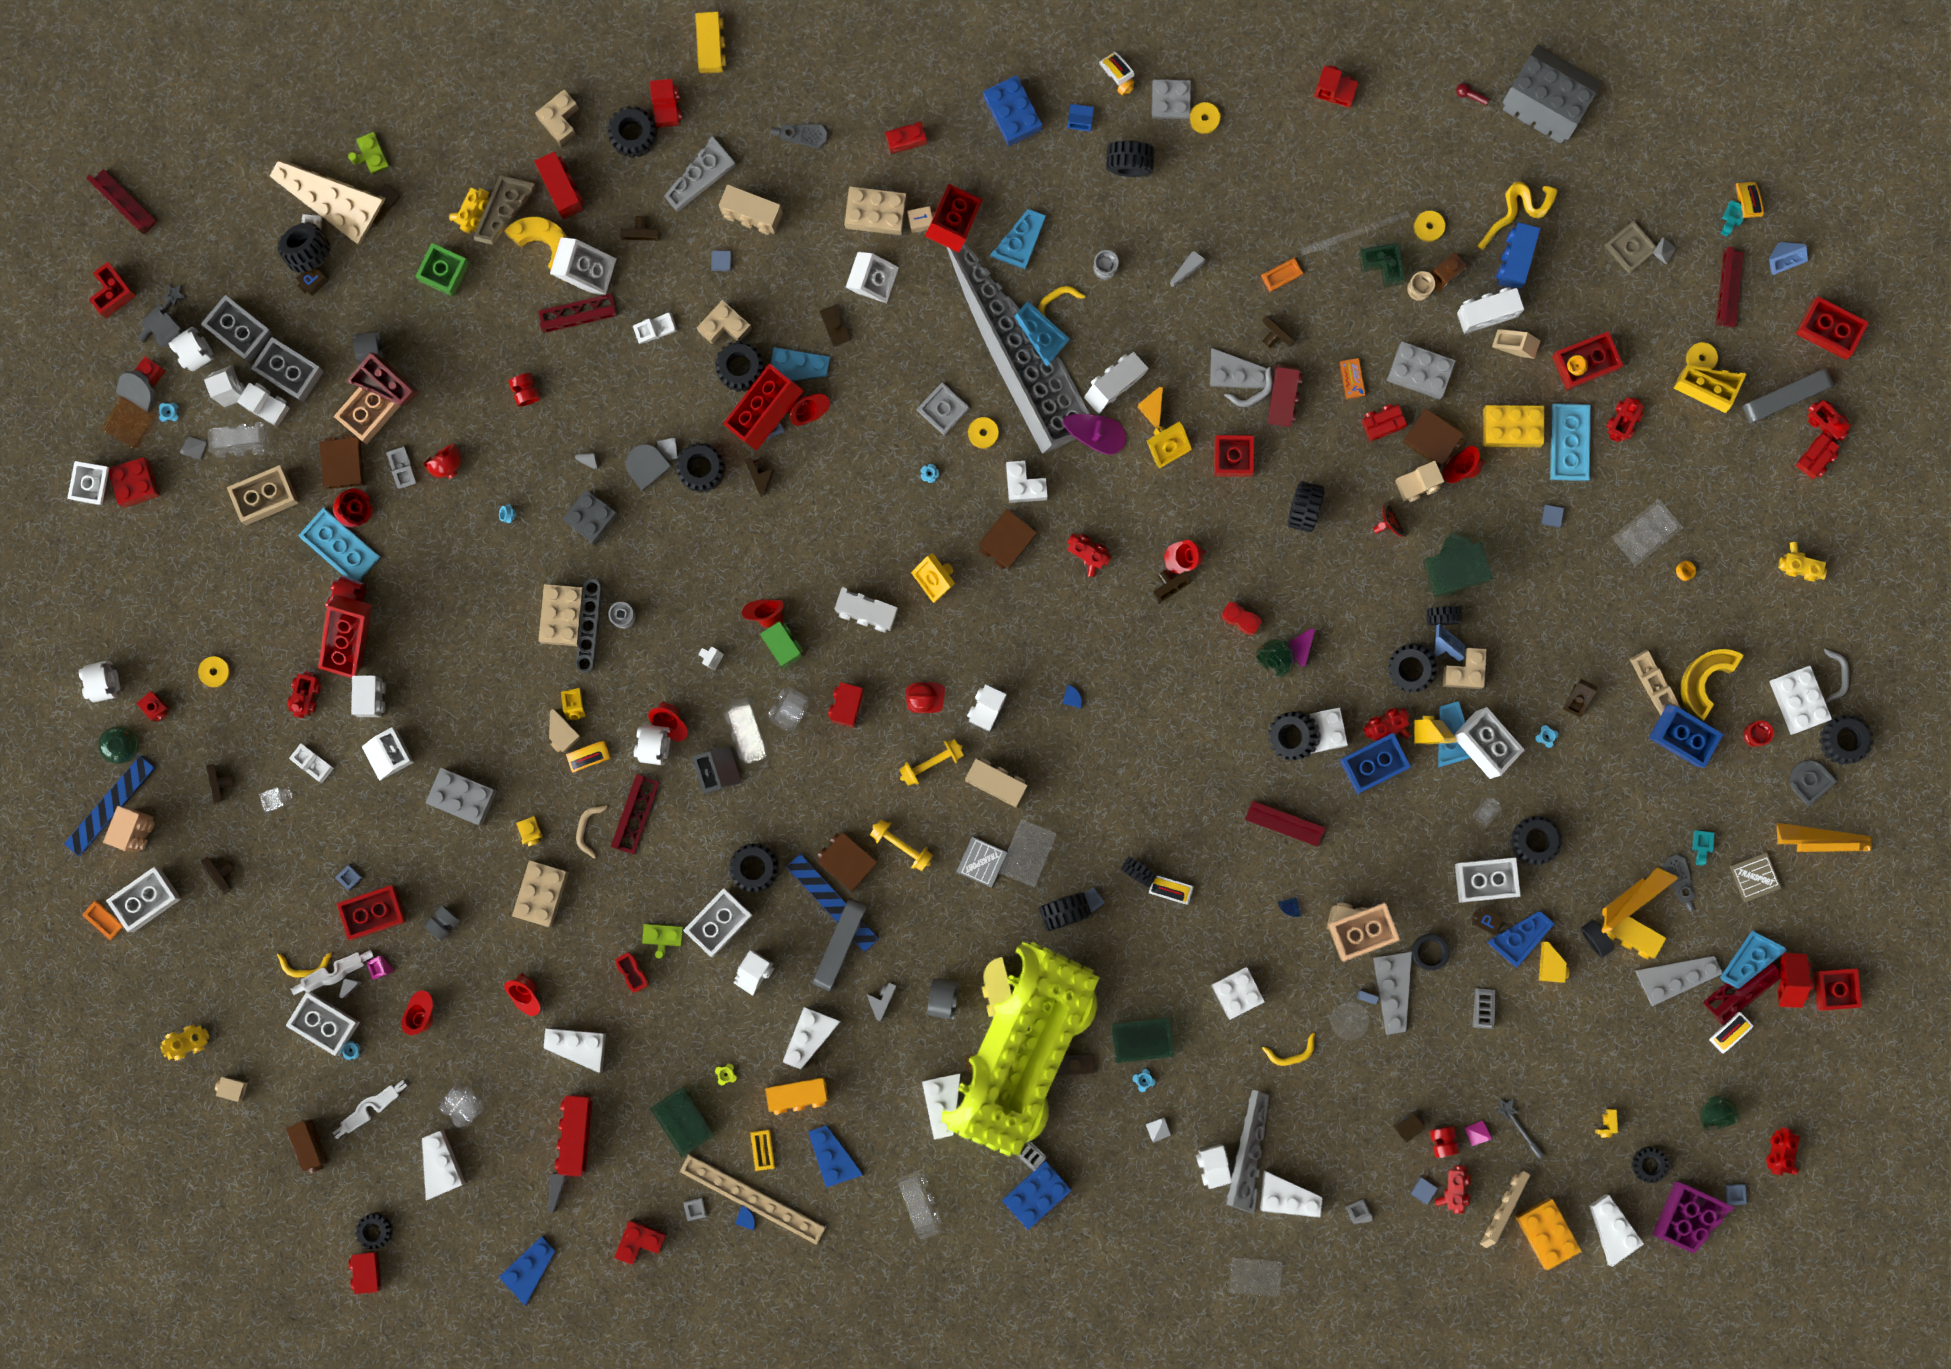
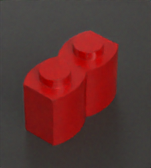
[1221,602,1262,635]
[615,952,649,993]

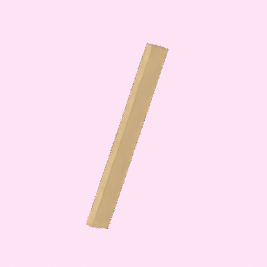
[680,1154,826,1245]

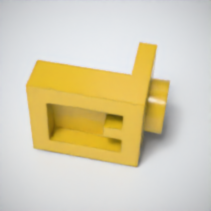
[561,688,586,720]
[516,816,543,847]
[1595,1109,1618,1137]

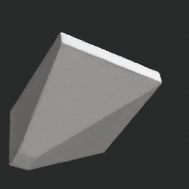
[1653,238,1676,264]
[180,436,207,460]
[657,438,678,460]
[575,453,597,469]
[1146,1117,1171,1142]
[1346,1199,1373,1224]

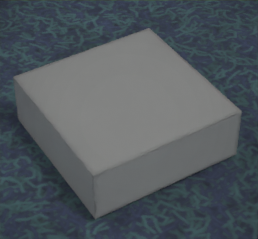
[683,1197,707,1221]

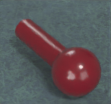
[1456,83,1490,106]

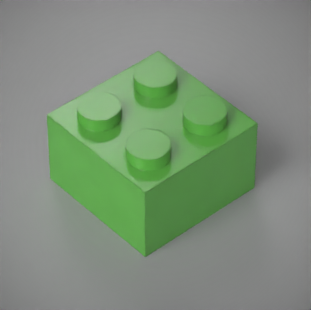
[415,243,470,297]
[760,622,803,670]

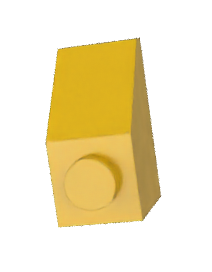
[1414,716,1457,744]
[1539,942,1569,983]

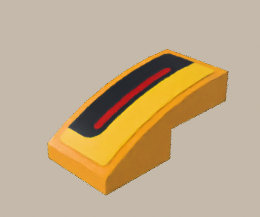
[1736,182,1764,218]
[566,741,611,773]

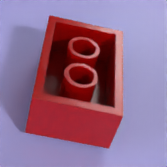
[534,151,585,220]
[925,183,983,253]
[1795,296,1869,360]
[1552,331,1623,391]
[336,885,407,941]

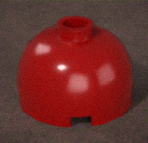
[423,443,462,479]
[333,488,373,527]

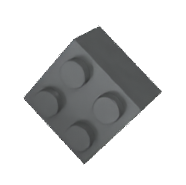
[562,489,618,545]

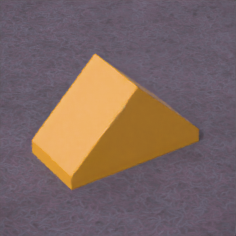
[1138,387,1163,428]

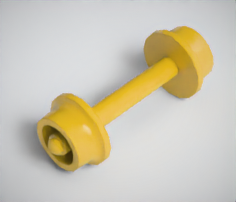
[899,739,964,786]
[870,819,933,871]

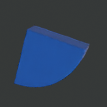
[1062,685,1082,709]
[735,1205,755,1230]

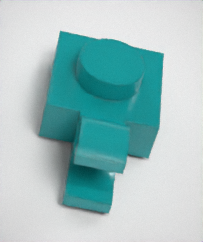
[1720,200,1744,236]
[1692,830,1715,866]

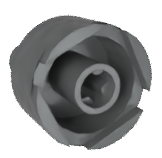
[141,304,184,348]
[352,331,385,367]
[927,978,960,1020]

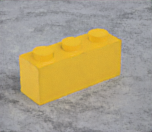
[696,12,726,73]
[1602,917,1666,960]

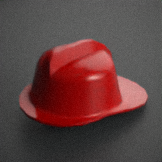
[788,393,830,426]
[1442,446,1485,484]
[1164,540,1206,574]
[741,599,784,628]
[905,682,946,713]
[648,701,688,742]
[504,973,541,1016]
[401,990,433,1036]

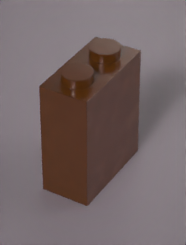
[1402,408,1463,468]
[319,435,365,489]
[978,509,1037,570]
[817,832,877,892]
[286,1119,329,1174]

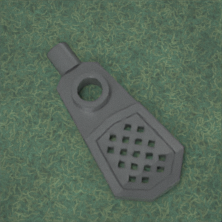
[770,124,827,149]
[1662,854,1695,912]

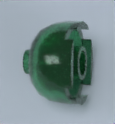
[1256,639,1295,677]
[98,726,138,764]
[1700,1096,1741,1130]

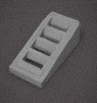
[1170,251,1205,287]
[1473,988,1495,1029]
[1018,1141,1047,1171]

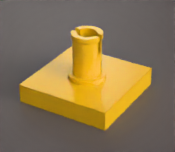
[1146,421,1192,469]
[911,553,955,603]

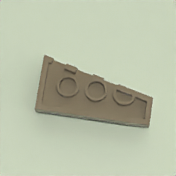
[474,176,536,245]

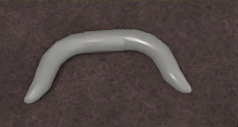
[1224,367,1273,407]
[1824,649,1850,703]

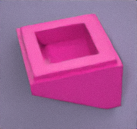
[366,956,394,980]
[1465,1120,1491,1146]

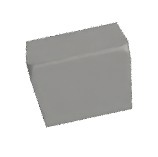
[339,979,362,998]

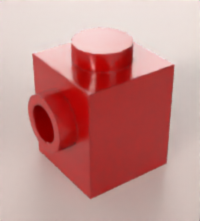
[135,356,165,386]
[136,691,170,722]

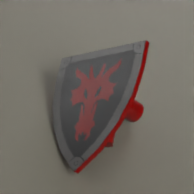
[1373,502,1407,537]

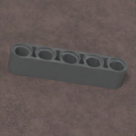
[1742,368,1835,424]
[576,579,603,674]
[812,898,868,992]

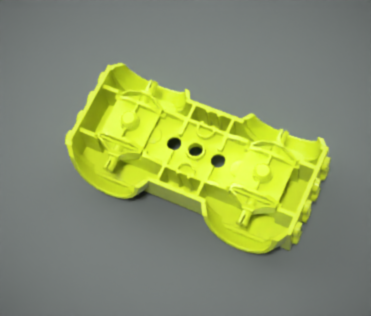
[941,942,1100,1156]

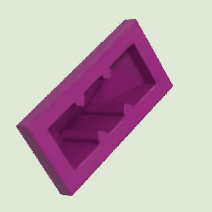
[1288,628,1315,668]

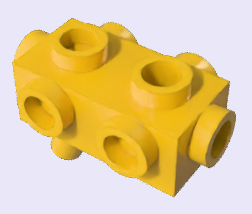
[449,188,490,234]
[1778,542,1827,582]
[161,1024,209,1061]

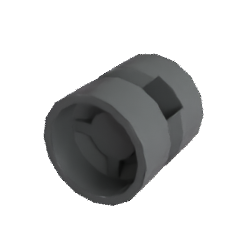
[424,905,461,941]

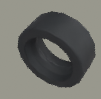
[1581,919,1615,958]
[1411,934,1450,971]

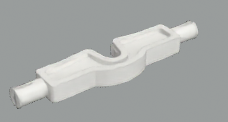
[290,950,374,995]
[332,1080,408,1139]

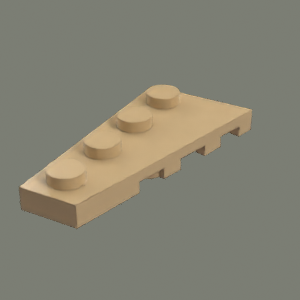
[1480,1171,1530,1248]

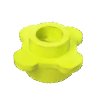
[715,1064,737,1085]

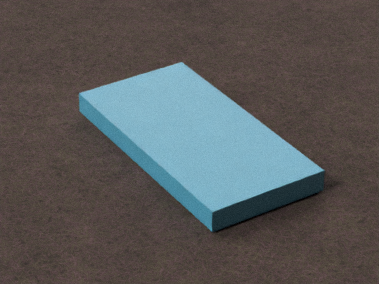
[1550,404,1591,481]
[298,507,381,581]

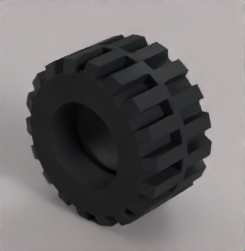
[607,106,657,158]
[1106,140,1155,177]
[277,222,331,273]
[715,341,764,392]
[676,442,725,493]
[1288,481,1324,533]
[1387,643,1439,693]
[1268,711,1321,760]
[1819,715,1874,765]
[1511,816,1563,865]
[729,843,779,892]
[1039,892,1092,931]

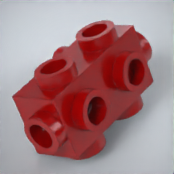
[1606,397,1644,442]
[1806,400,1851,442]
[1067,533,1112,577]
[287,671,321,719]
[1363,708,1411,742]
[1766,1127,1800,1176]
[1435,1165,1471,1214]

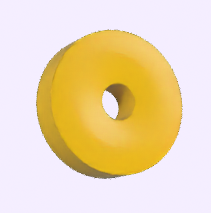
[1190,102,1220,134]
[1414,211,1445,242]
[1686,342,1718,370]
[968,417,999,448]
[198,656,230,687]

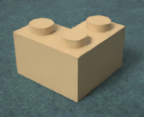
[535,90,579,147]
[697,300,752,345]
[1395,461,1444,503]
[1443,648,1486,689]

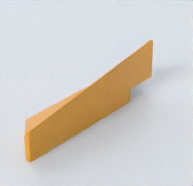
[1777,823,1872,852]
[1602,867,1678,934]

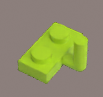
[348,132,389,175]
[642,924,683,958]

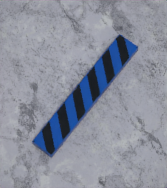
[64,756,155,856]
[787,854,878,952]

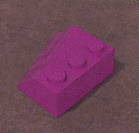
[1652,1181,1734,1254]

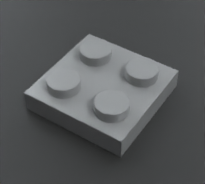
[1152,80,1191,119]

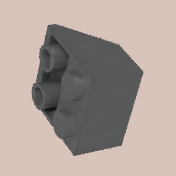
[692,746,742,795]

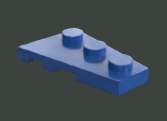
[1487,911,1554,968]
[808,1125,863,1187]
[499,1236,556,1305]

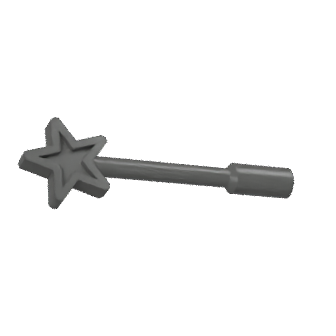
[138,285,185,343]
[1495,1099,1544,1159]

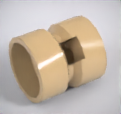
[1407,271,1435,301]

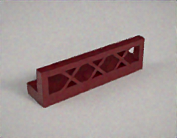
[86,169,157,235]
[1716,246,1743,328]
[538,294,617,333]
[610,774,660,855]
[1245,801,1326,847]
[1703,963,1781,1026]

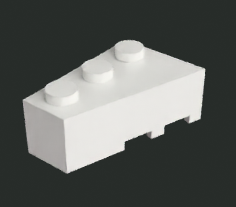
[1084,352,1149,414]
[835,587,898,633]
[734,951,774,995]
[783,1007,841,1069]
[544,1028,606,1073]
[922,1073,960,1139]
[422,1130,466,1200]
[1260,1171,1322,1217]
[1589,1194,1644,1267]

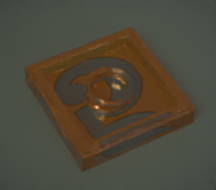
[101,397,154,449]

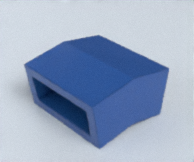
[1067,104,1094,131]

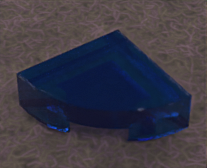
[1277,898,1301,917]

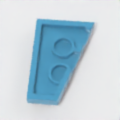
[990,209,1046,269]
[1014,301,1070,366]
[771,347,830,381]
[1438,701,1471,768]
[1720,931,1786,989]

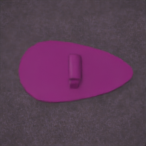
[1062,414,1126,455]

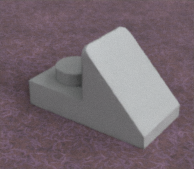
[867,983,896,1021]

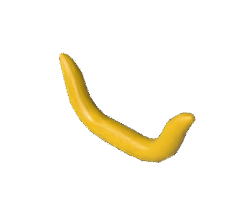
[1038,286,1086,317]
[277,953,332,978]
[1262,1033,1315,1066]

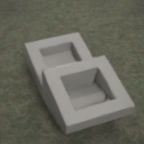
[386,446,416,489]

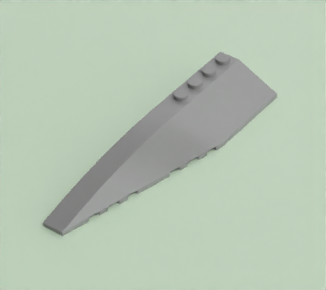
[947,242,1089,454]

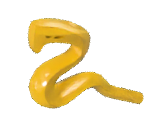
[1477,181,1557,250]

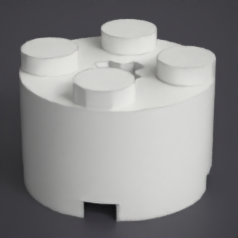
[169,327,214,371]
[79,660,120,703]
[634,724,670,765]

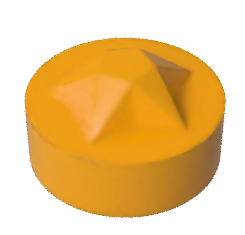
[1118,78,1135,96]
[1567,355,1588,376]
[1676,561,1696,581]

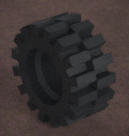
[1426,606,1462,626]
[1120,856,1157,888]
[1631,1147,1669,1183]
[355,1213,393,1250]

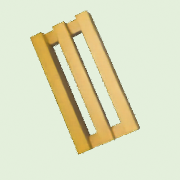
[750,1129,775,1171]

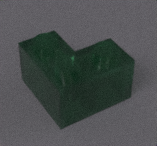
[1358,243,1405,288]

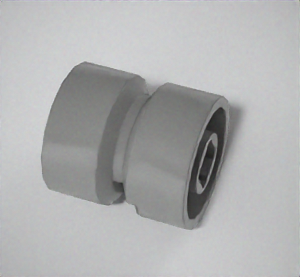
[1093,250,1119,280]
[609,602,636,629]

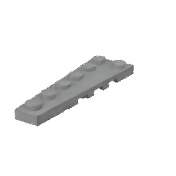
[1227,1090,1269,1213]

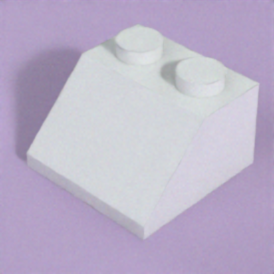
[846,252,899,303]
[67,461,109,505]
[1309,708,1348,754]

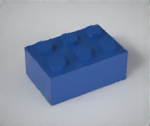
[983,75,1042,147]
[1496,222,1540,290]
[1649,705,1723,768]
[1339,733,1411,794]
[1002,1160,1072,1230]

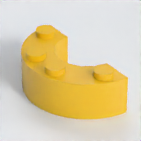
[504,217,567,282]
[1680,649,1744,721]

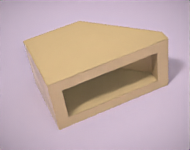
[1492,329,1540,358]
[549,709,581,753]

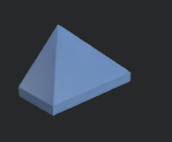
[1769,242,1808,275]

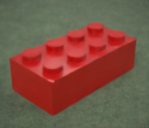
[723,363,804,451]
[318,594,372,678]
[555,1094,593,1176]

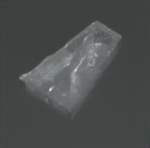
[208,422,270,457]
[724,696,767,764]
[897,1171,943,1241]

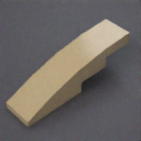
[1630,650,1681,715]

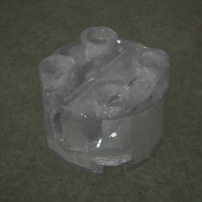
[438,1083,485,1128]

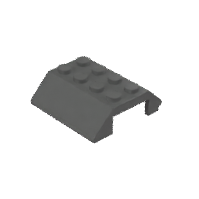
[1502,45,1602,144]

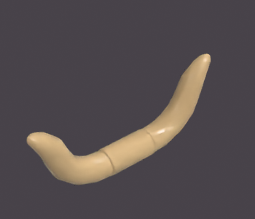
[576,805,608,859]

